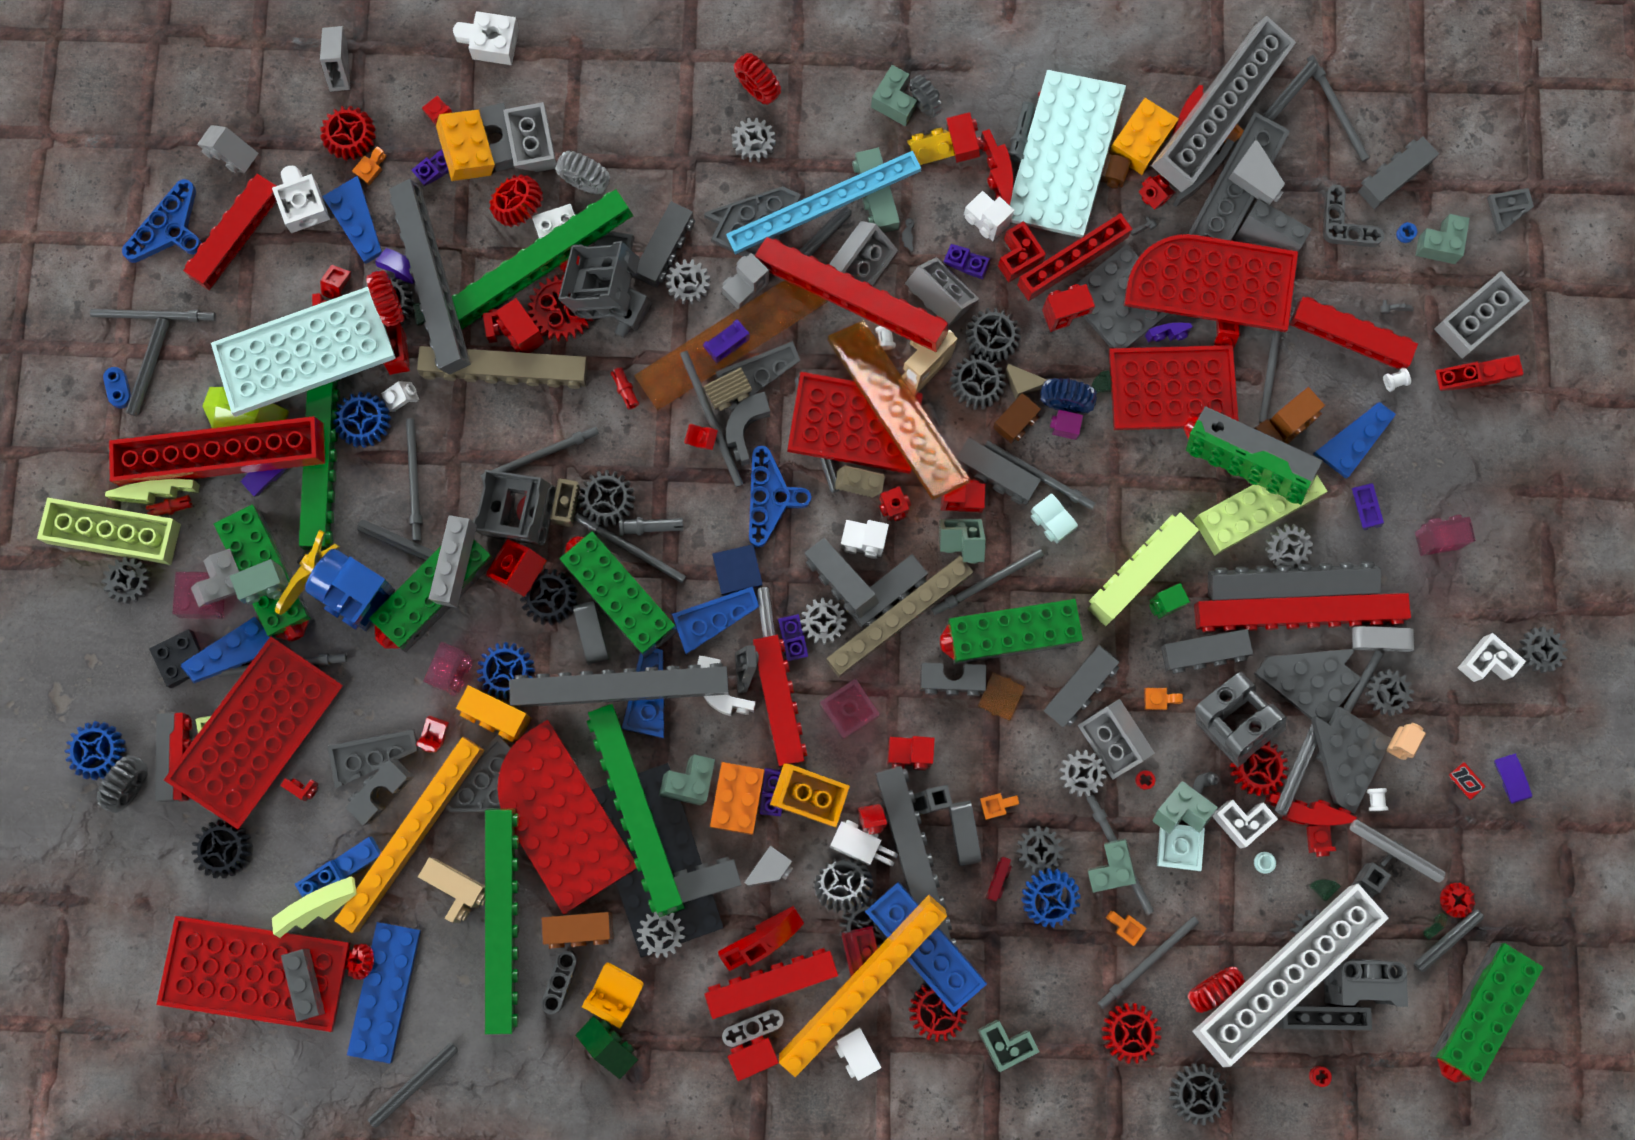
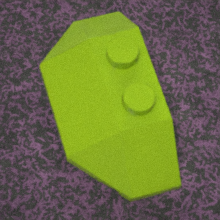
[203,387,289,428]

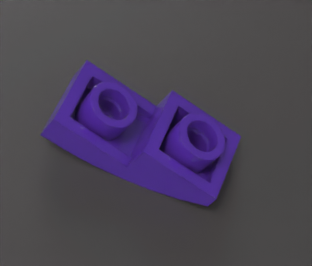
[412,149,449,186]
[943,244,991,279]
[375,248,415,284]
[1145,322,1193,343]
[240,468,287,497]
[778,614,808,661]
[1494,754,1532,804]
[760,768,782,816]

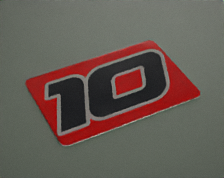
[1449,762,1485,799]

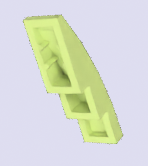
[105,479,200,505]
[272,877,357,938]

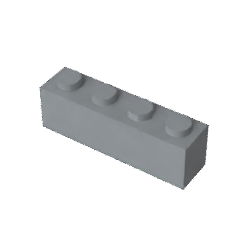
[429,515,477,608]

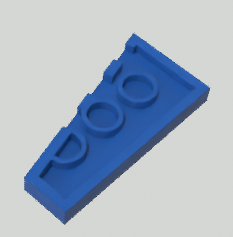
[322,176,382,264]
[1313,402,1396,479]
[672,587,759,655]
[181,616,270,683]
[622,649,664,739]

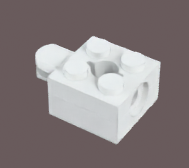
[453,11,519,65]
[272,166,330,233]
[830,820,898,866]

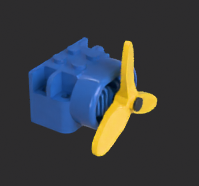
[275,530,395,631]

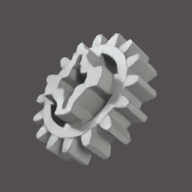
[732,118,776,162]
[666,259,710,304]
[1265,524,1313,568]
[800,598,847,645]
[1059,750,1106,797]
[637,912,685,958]

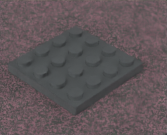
[1077,244,1169,348]

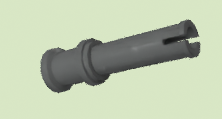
[1008,101,1035,163]
[619,517,683,536]

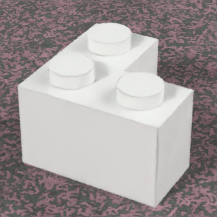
[964,191,1014,241]
[840,520,889,559]
[1458,633,1526,682]
[1213,800,1278,848]

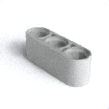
[1352,626,1414,652]

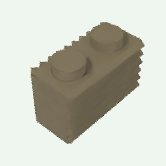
[703,367,752,411]
[835,465,885,498]
[550,478,580,527]

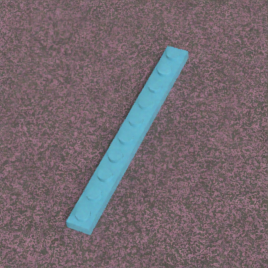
[726,151,921,254]

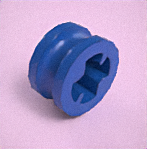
[1396,222,1417,243]

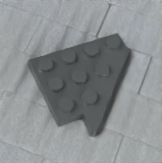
[704,186,801,257]
[1254,649,1361,723]
[1311,707,1392,814]
[445,735,510,812]

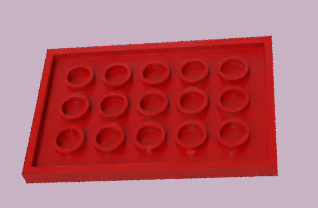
[1109,345,1239,430]
[787,372,923,474]

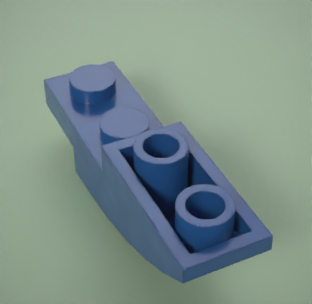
[295,836,382,898]

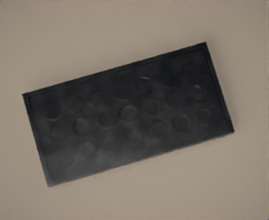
[592,763,724,958]

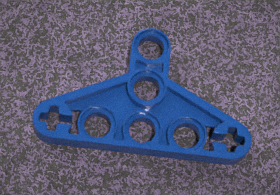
[122,179,201,263]
[749,446,811,548]

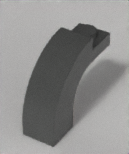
[726,392,770,466]
[879,785,953,823]

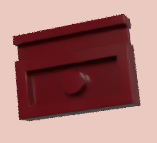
[985,857,1012,902]
[841,926,878,976]

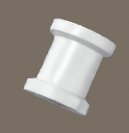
[875,326,896,350]
[1383,368,1411,392]
[1367,788,1388,811]

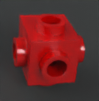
[1139,175,1176,210]
[879,486,911,522]

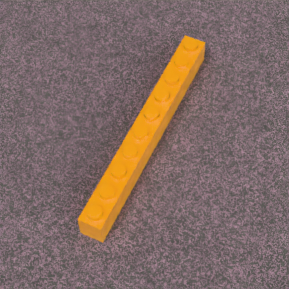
[334,737,485,933]
[779,895,947,1077]

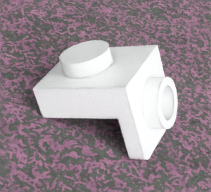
[381,381,419,412]

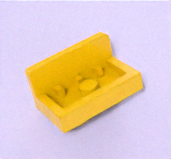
[907,128,955,165]

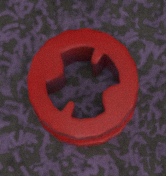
[1135,770,1156,790]
[1309,1066,1332,1087]

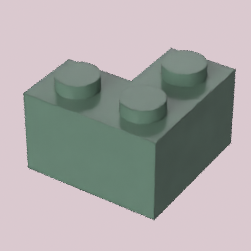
[871,65,917,126]
[1415,214,1470,264]
[939,519,986,563]
[230,559,289,604]
[659,754,715,806]
[1152,781,1218,834]
[1088,838,1137,893]
[977,1020,1039,1072]

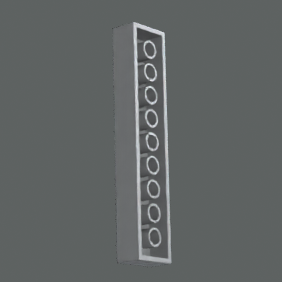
[1151,16,1296,192]

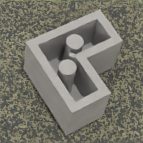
[197,125,259,173]
[722,253,769,311]
[191,549,239,608]

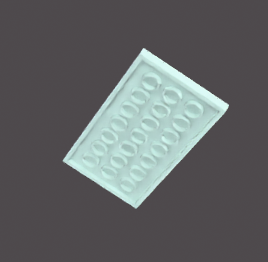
[1010,70,1126,238]
[211,287,396,417]

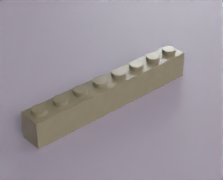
[417,346,588,389]
[826,556,973,678]

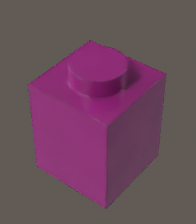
[1050,410,1083,440]

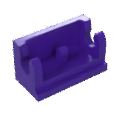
[703,319,750,363]
[1352,483,1384,530]

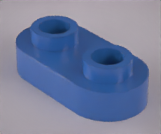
[103,367,131,408]

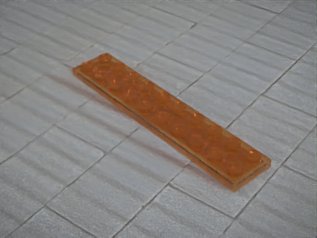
[634,280,828,411]
[827,320,970,500]

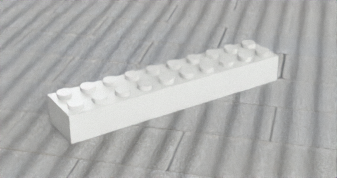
[1192,884,1389,1067]

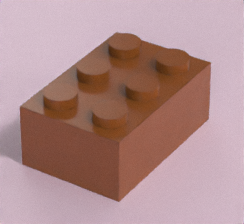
[1269,387,1325,444]
[542,912,614,949]

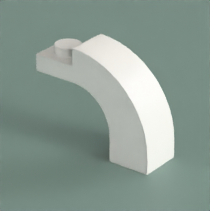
[698,655,756,716]

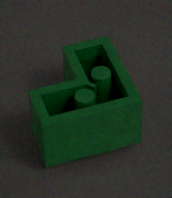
[575,1016,638,1079]

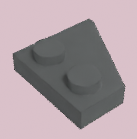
[1487,188,1534,234]
[735,645,759,693]

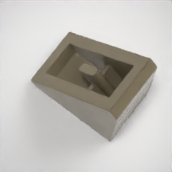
[1004,364,1047,399]

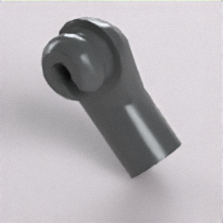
[1192,772,1219,794]

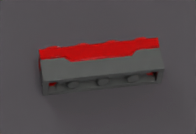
[155,713,192,802]

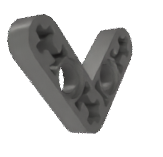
[1323,185,1384,247]

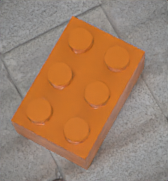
[710,762,765,835]

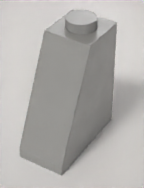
[320,26,350,92]
[1228,140,1285,205]

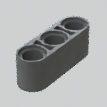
[573,601,609,665]
[949,800,981,866]
[541,951,578,1014]

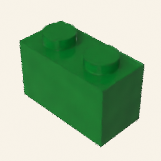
[1149,583,1190,619]

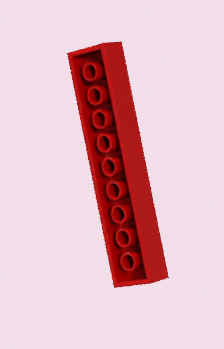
[109,416,325,487]

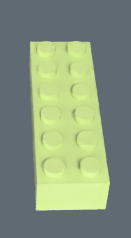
[1193,475,1327,556]
[37,498,181,565]
[1088,512,1199,626]

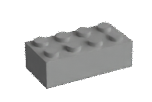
[1434,271,1530,359]

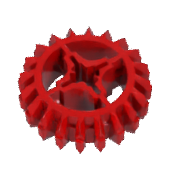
[733,53,781,105]
[320,106,376,161]
[489,174,543,228]
[366,270,404,327]
[1230,741,1289,796]
[1187,967,1245,1013]
[908,985,968,1042]
[1101,1003,1161,1064]

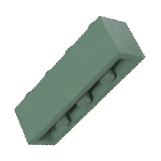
[852,147,900,233]

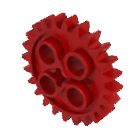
[527,275,593,342]

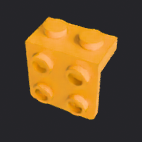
[582,962,644,1029]

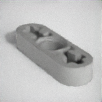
[722,1009,783,1047]

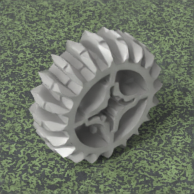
[555,151,610,195]

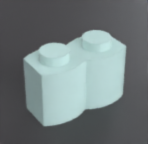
[1031,493,1078,543]

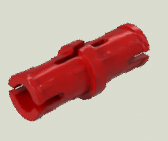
[610,367,639,410]
[146,495,193,516]

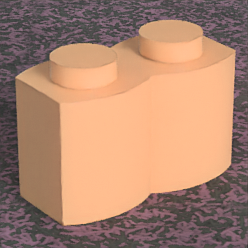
[1386,723,1426,760]

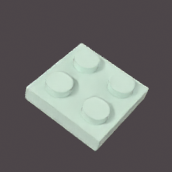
[1157,825,1205,871]

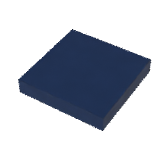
[712,544,763,595]

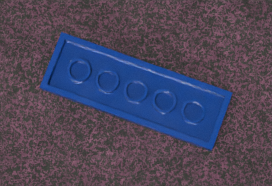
[865,881,987,1013]
[347,922,421,1064]

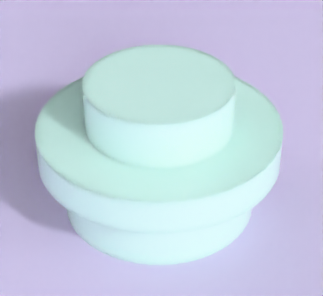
[1254,852,1276,874]

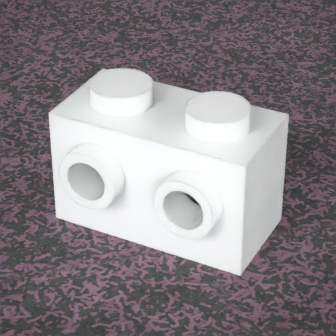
[532,204,575,238]
[835,1027,881,1081]

